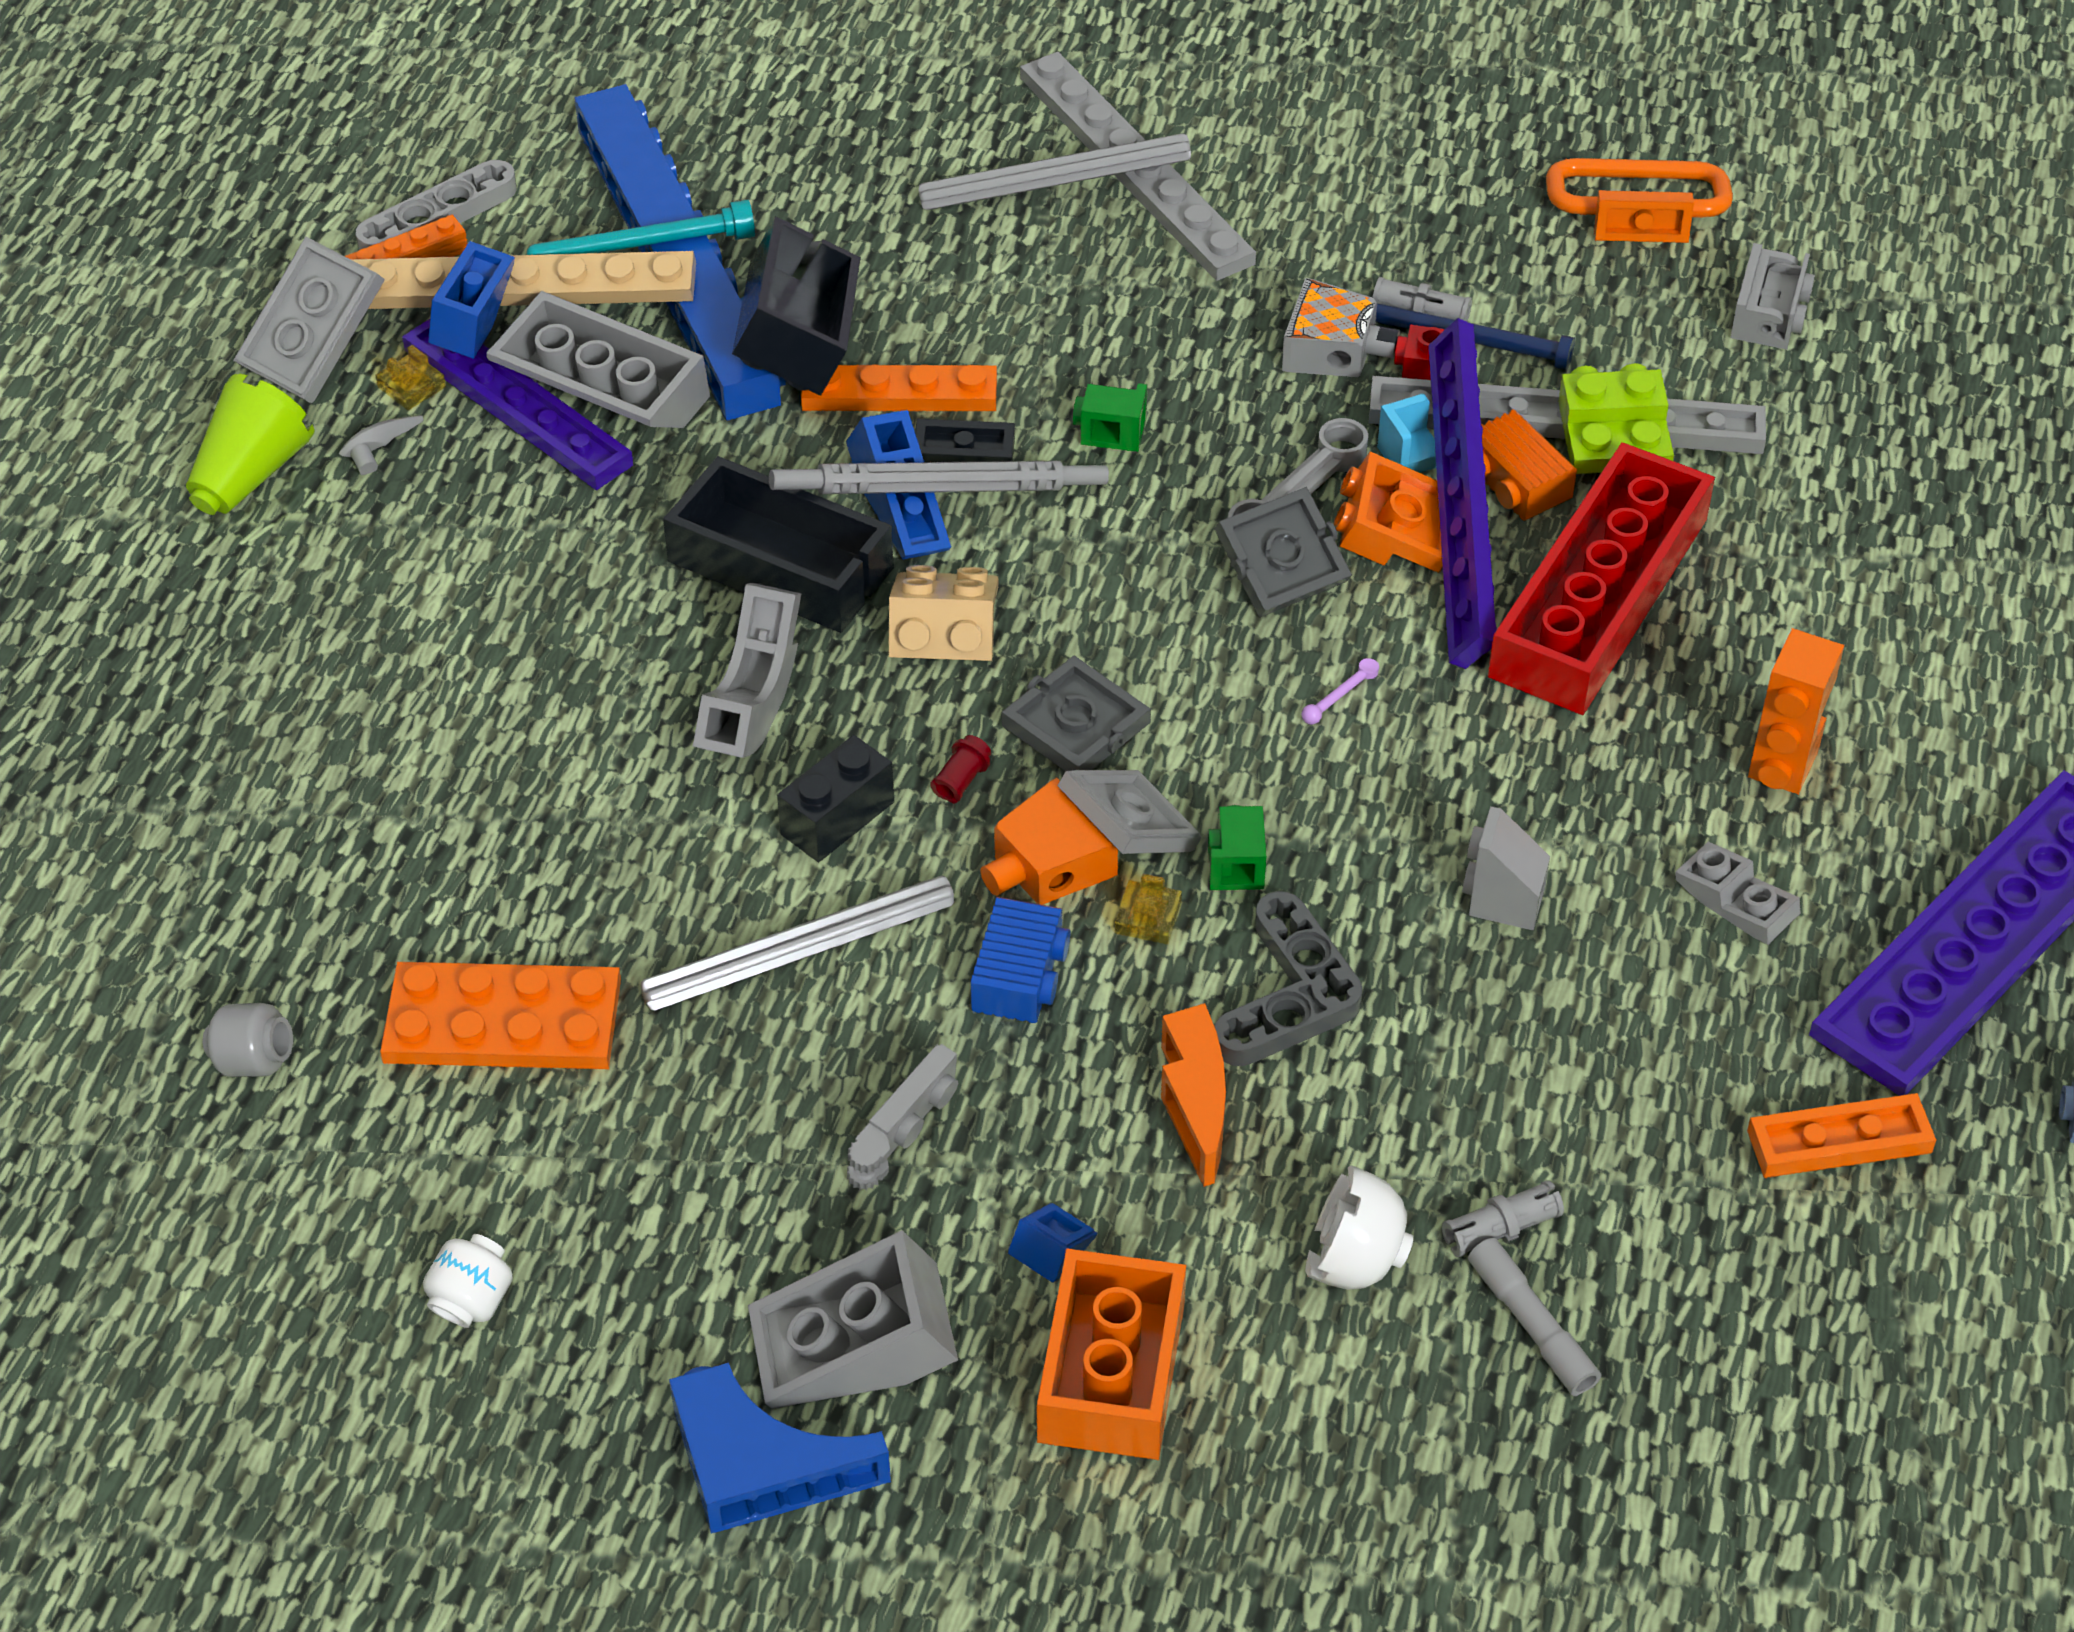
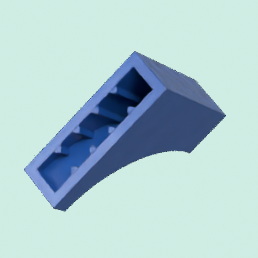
[669,1363,891,1534]

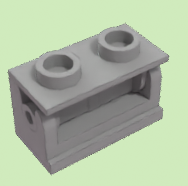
[1730,243,1815,349]

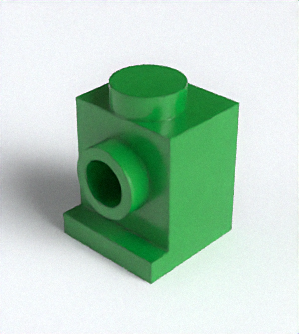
[1073,383,1147,452]
[1208,805,1267,890]

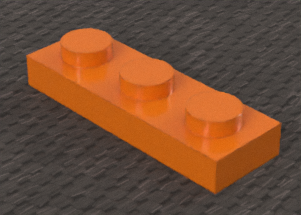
[1747,1093,1936,1178]

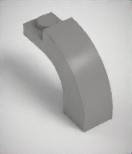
[693,583,801,758]

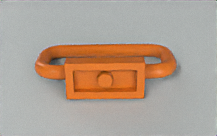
[1546,158,1733,243]

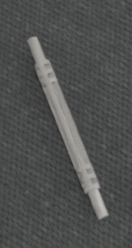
[769,461,1109,494]

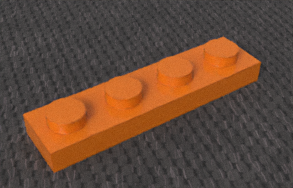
[801,365,997,411]

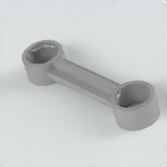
[1228,418,1368,518]

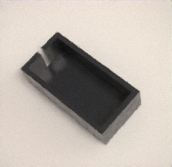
[732,216,861,396]
[663,456,894,633]

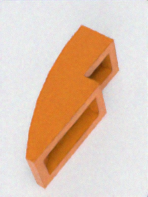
[1161,1003,1226,1187]

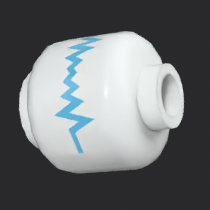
[423,1234,513,1328]

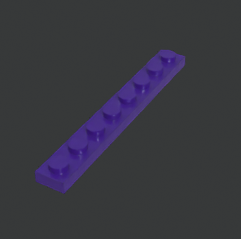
[1428,318,1497,669]

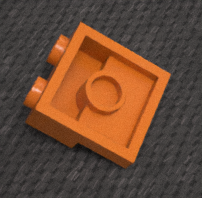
[1334,451,1443,573]

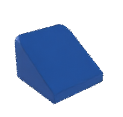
[1008,1203,1097,1283]

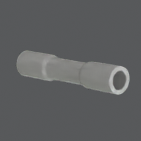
[1468,1238,1601,1396]

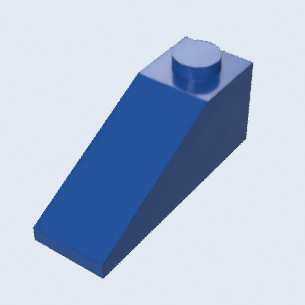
[846,410,951,559]

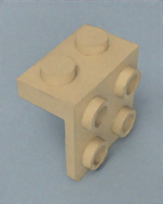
[889,565,998,661]

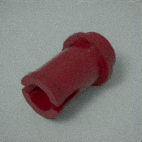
[930,735,991,804]

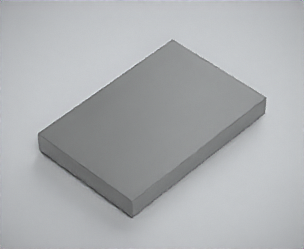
[233,236,385,403]

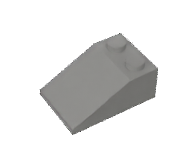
[748,1230,958,1409]

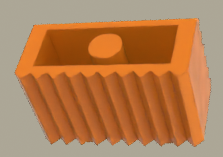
[1481,409,1577,521]

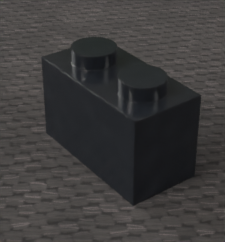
[777,735,894,863]

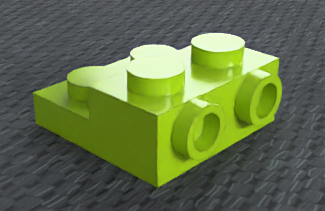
[1558,363,1674,474]

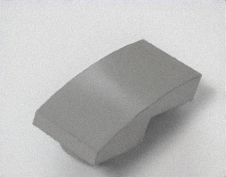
[1675,841,1801,945]

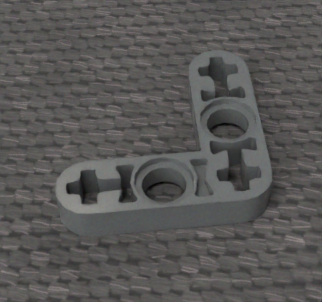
[1215,891,1362,1066]

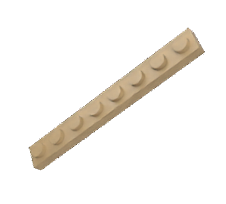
[351,251,696,309]

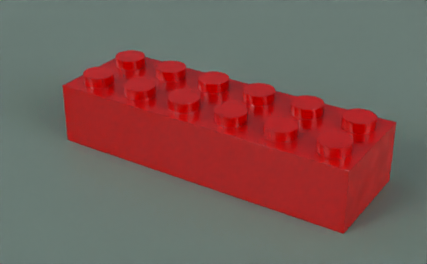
[1488,442,1715,715]

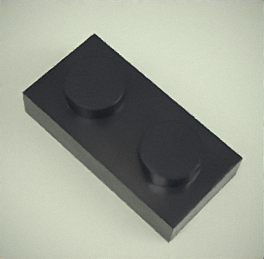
[915,419,1015,462]

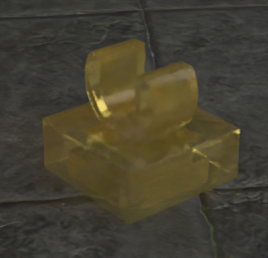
[375,345,446,410]
[1115,874,1182,944]

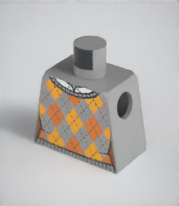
[1282,278,1400,377]

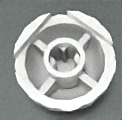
[1305,1165,1413,1290]

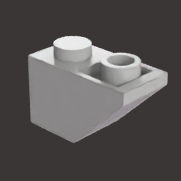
[1462,806,1550,930]

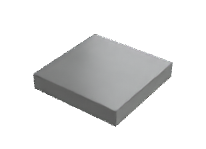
[1058,770,1202,854]

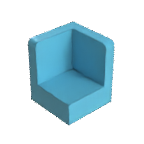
[1377,394,1436,473]

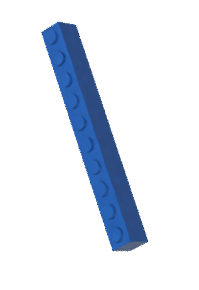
[574,84,786,421]

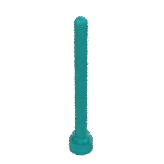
[526,199,755,255]

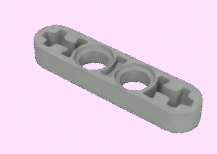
[356,160,517,250]

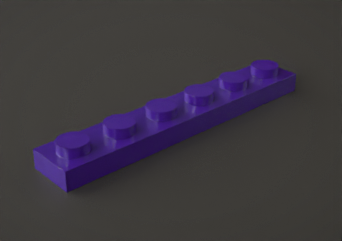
[402,319,633,491]

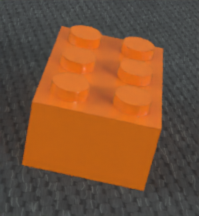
[1037,1248,1186,1460]

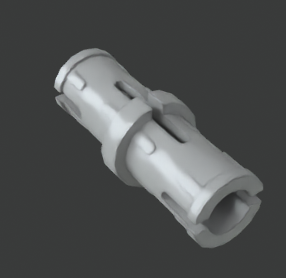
[1373,277,1472,321]
[1442,1180,1564,1257]

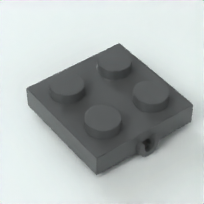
[1214,487,1352,618]
[1002,655,1151,771]

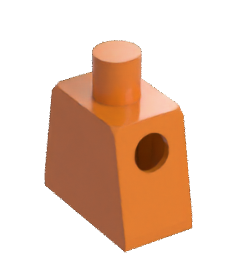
[980,778,1118,905]

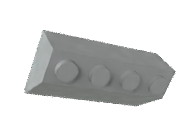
[486,291,710,428]

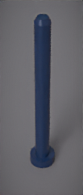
[1376,303,1575,371]

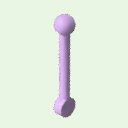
[1301,658,1379,725]

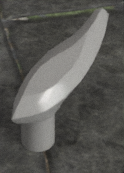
[339,415,424,475]

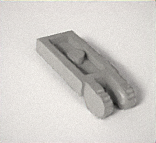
[847,1044,958,1191]

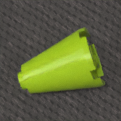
[186,374,315,515]

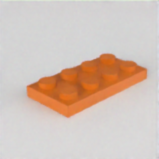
[380,962,621,1069]

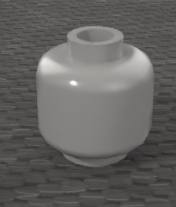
[203,1003,293,1077]

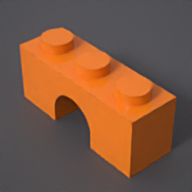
[1748,628,1844,795]

